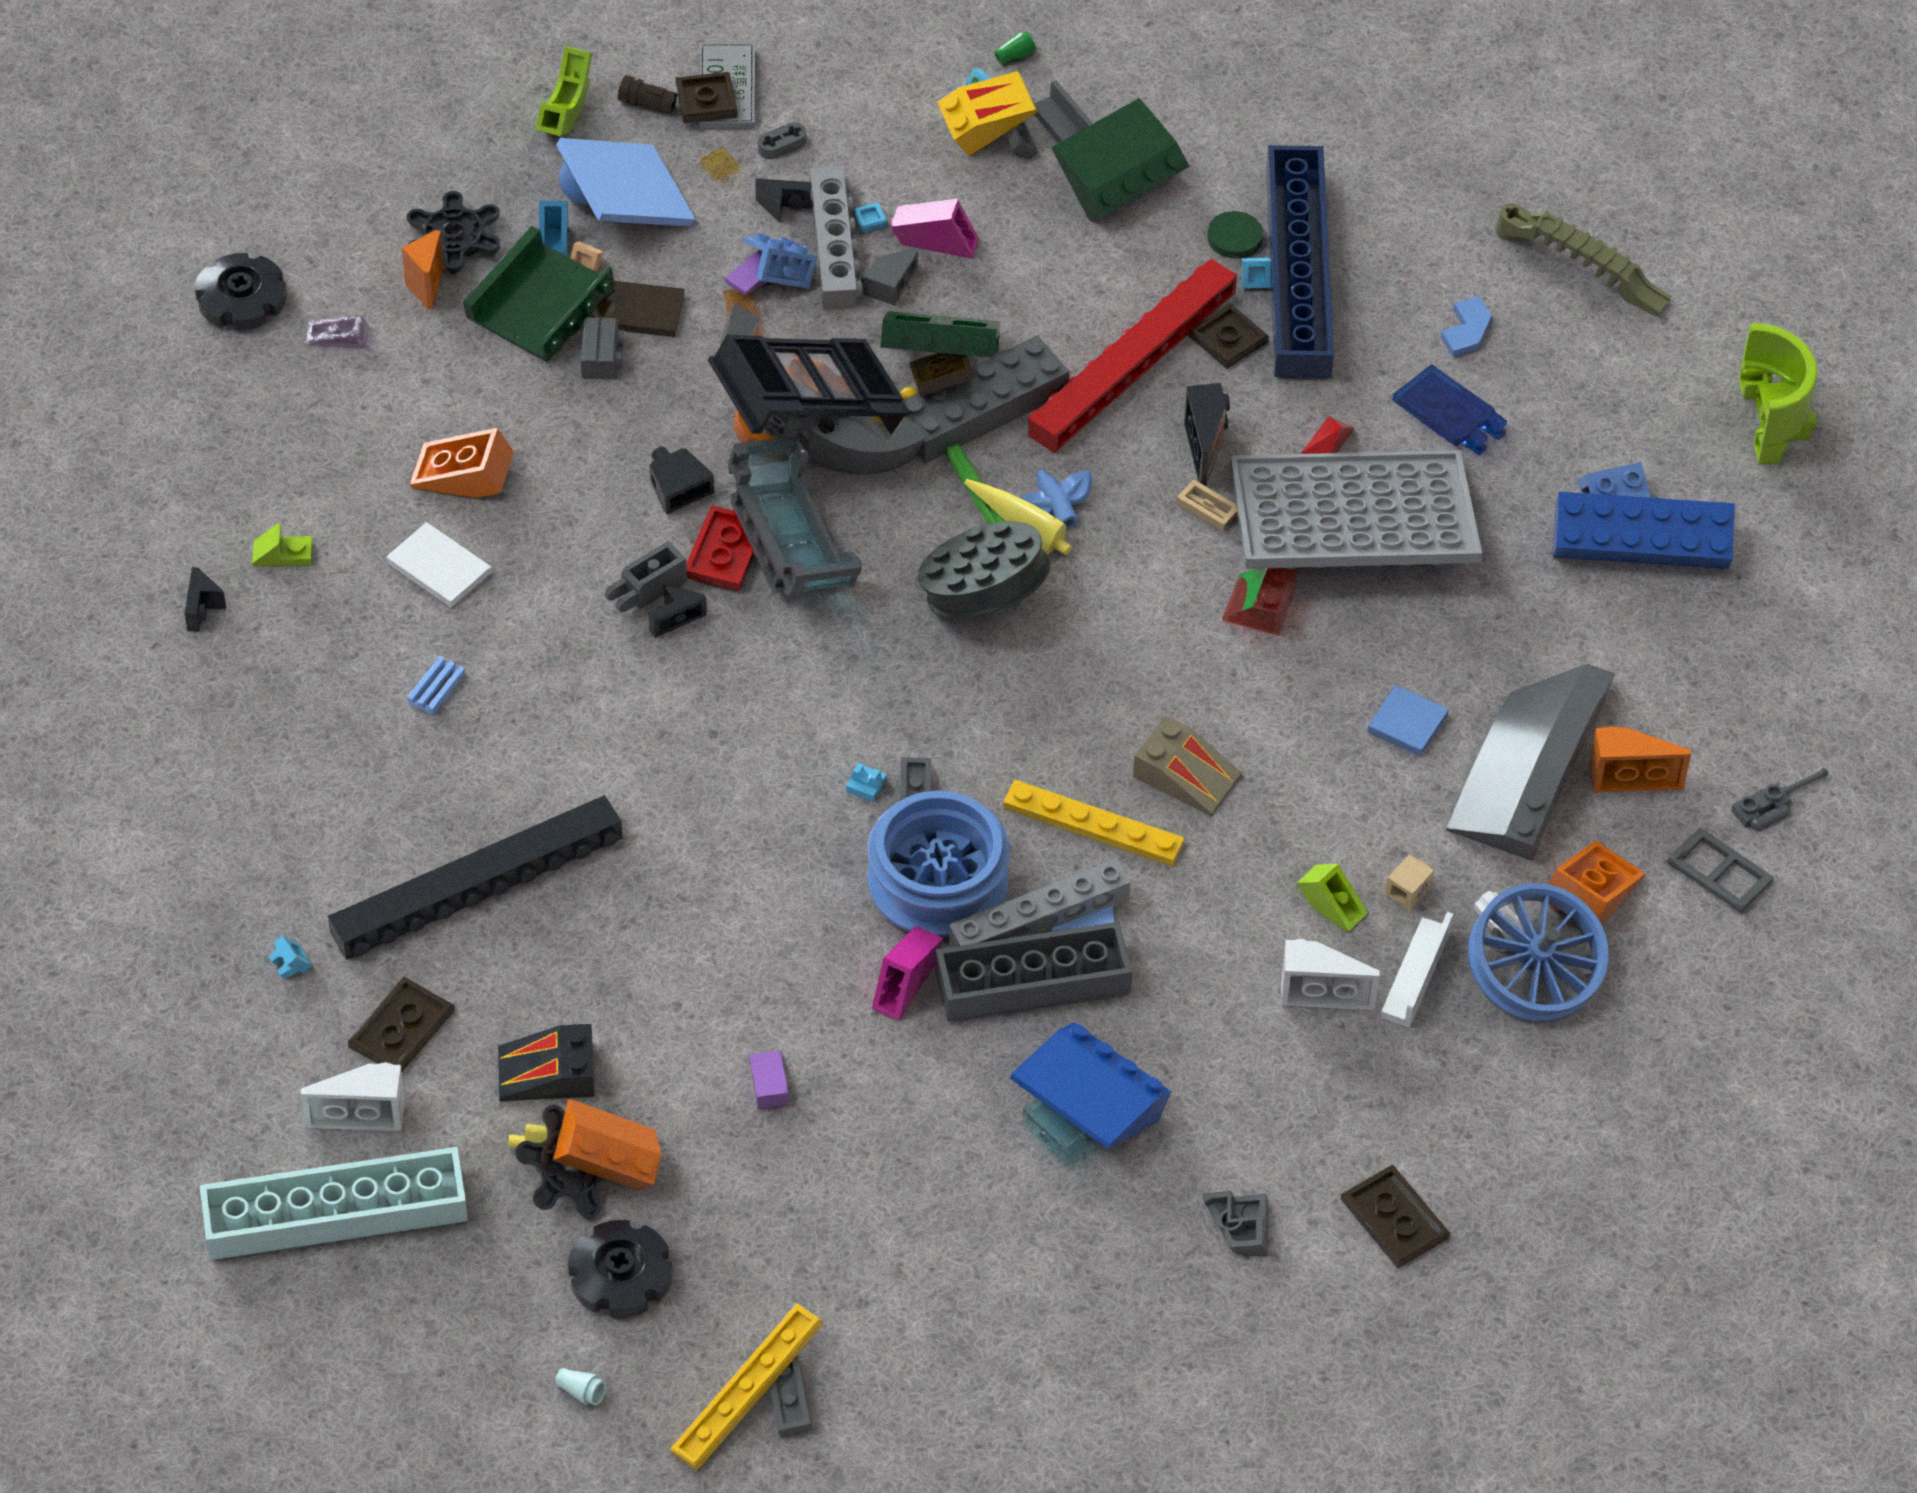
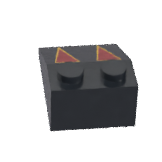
[1184,383,1230,486]
[498,1024,595,1101]

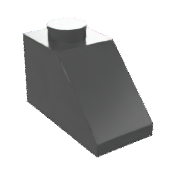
[861,248,918,306]

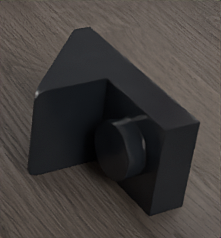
[755,178,811,222]
[184,567,226,632]
[648,585,707,638]

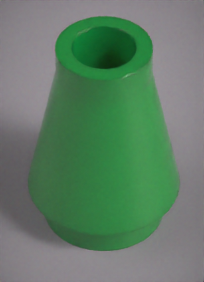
[994,31,1036,65]

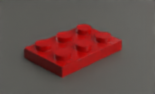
[686,505,767,591]

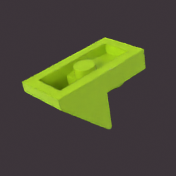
[252,523,313,566]

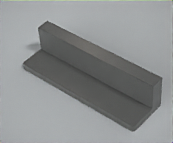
[1034,80,1093,143]

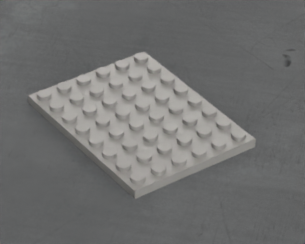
[1230,450,1482,570]

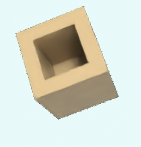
[1385,855,1434,910]

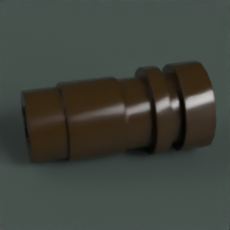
[618,75,678,114]

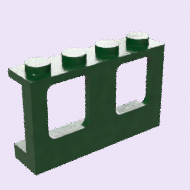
[880,311,1001,358]

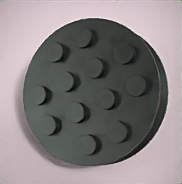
[918,522,1051,620]

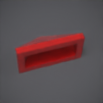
[1301,416,1354,454]

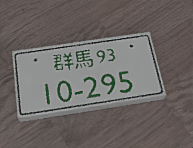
[699,43,755,129]

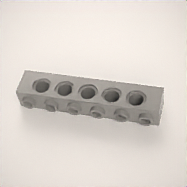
[810,165,862,310]
[949,858,1131,947]

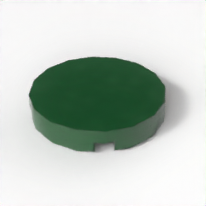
[1207,211,1263,258]

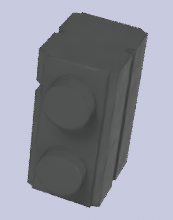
[581,318,624,379]

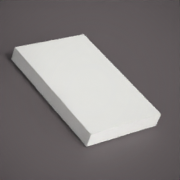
[386,522,492,608]

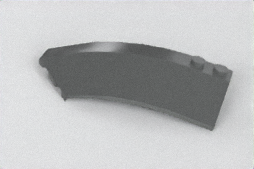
[1446,664,1615,861]

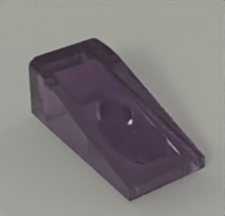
[305,315,369,349]

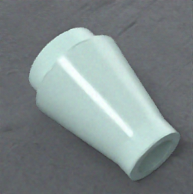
[555,1368,606,1406]

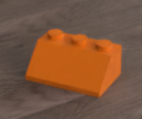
[553,1099,661,1191]

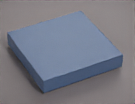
[1367,685,1449,756]

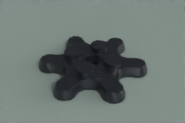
[406,191,501,273]
[515,1104,606,1219]

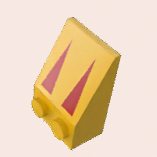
[937,71,1038,156]

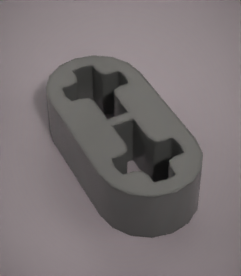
[758,122,806,159]

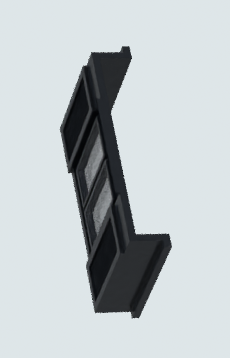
[708,335,909,435]

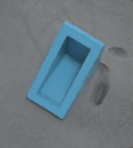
[539,201,569,256]

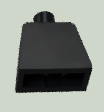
[649,446,715,515]

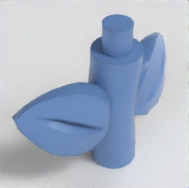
[1020,469,1092,530]

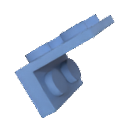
[743,233,817,289]
[1577,462,1650,498]

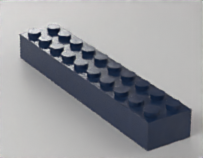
[1266,145,1334,378]

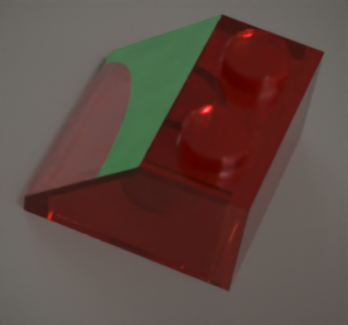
[1222,568,1298,636]

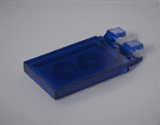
[1393,364,1507,455]

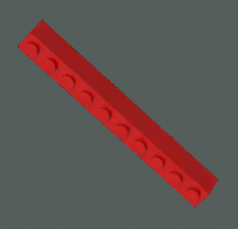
[1028,258,1237,453]

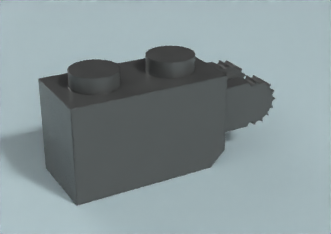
[604,541,687,613]

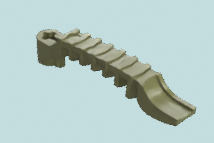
[1495,203,1672,316]

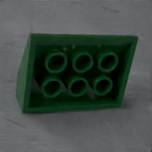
[1051,98,1190,221]

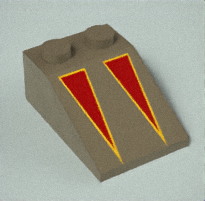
[1133,715,1242,816]

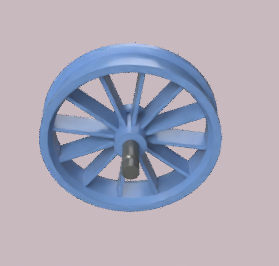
[1468,883,1609,1022]

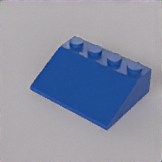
[1010,1022,1172,1149]

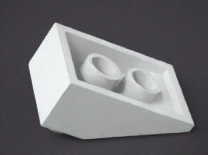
[1281,939,1379,1010]
[301,1063,405,1131]

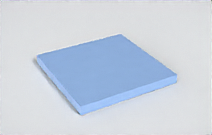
[556,138,696,227]

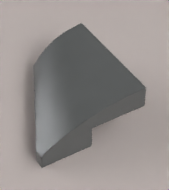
[1203,1191,1268,1256]

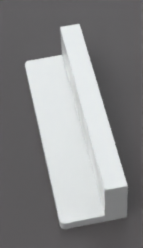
[1380,912,1453,1028]

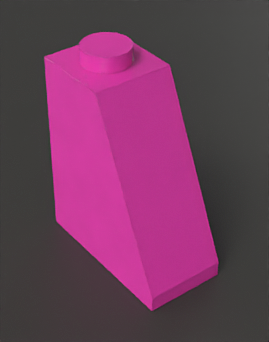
[891,199,979,258]
[872,926,943,1021]

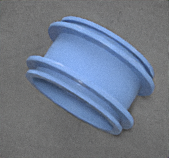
[867,791,1010,937]

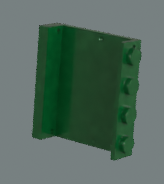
[463,225,615,362]

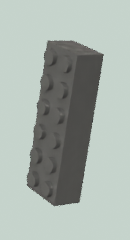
[902,335,1069,464]
[935,922,1132,1021]

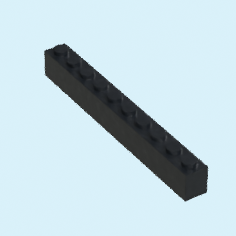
[328,795,623,960]

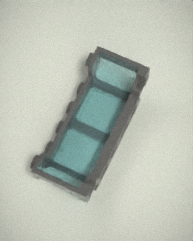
[728,436,862,595]

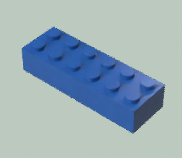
[1553,492,1735,569]

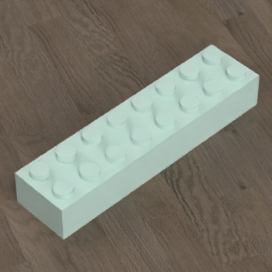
[200,1147,468,1260]

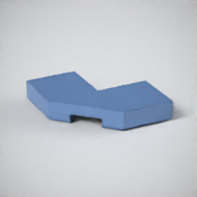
[1440,296,1492,357]

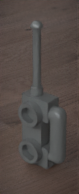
[1731,768,1828,830]

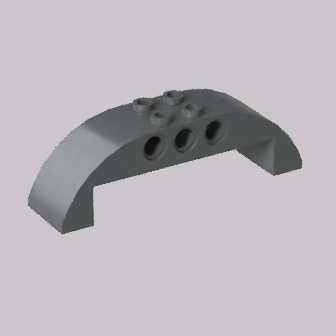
[720,303,929,475]

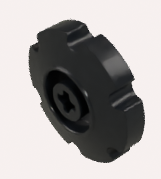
[195,253,287,330]
[568,1220,672,1318]

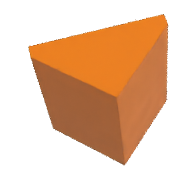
[402,230,444,310]

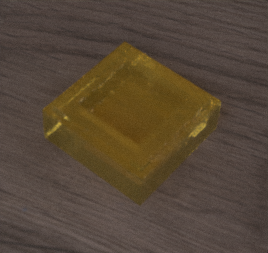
[700,147,739,181]

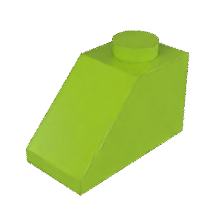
[1297,864,1368,932]

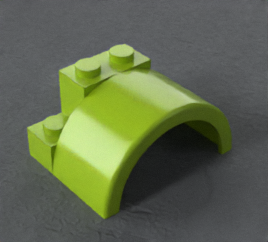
[1738,323,1818,465]

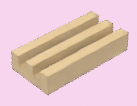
[1176,479,1238,531]

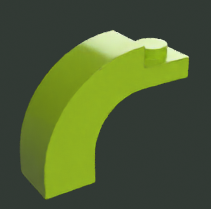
[535,46,593,136]

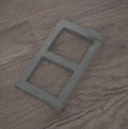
[1667,827,1774,913]

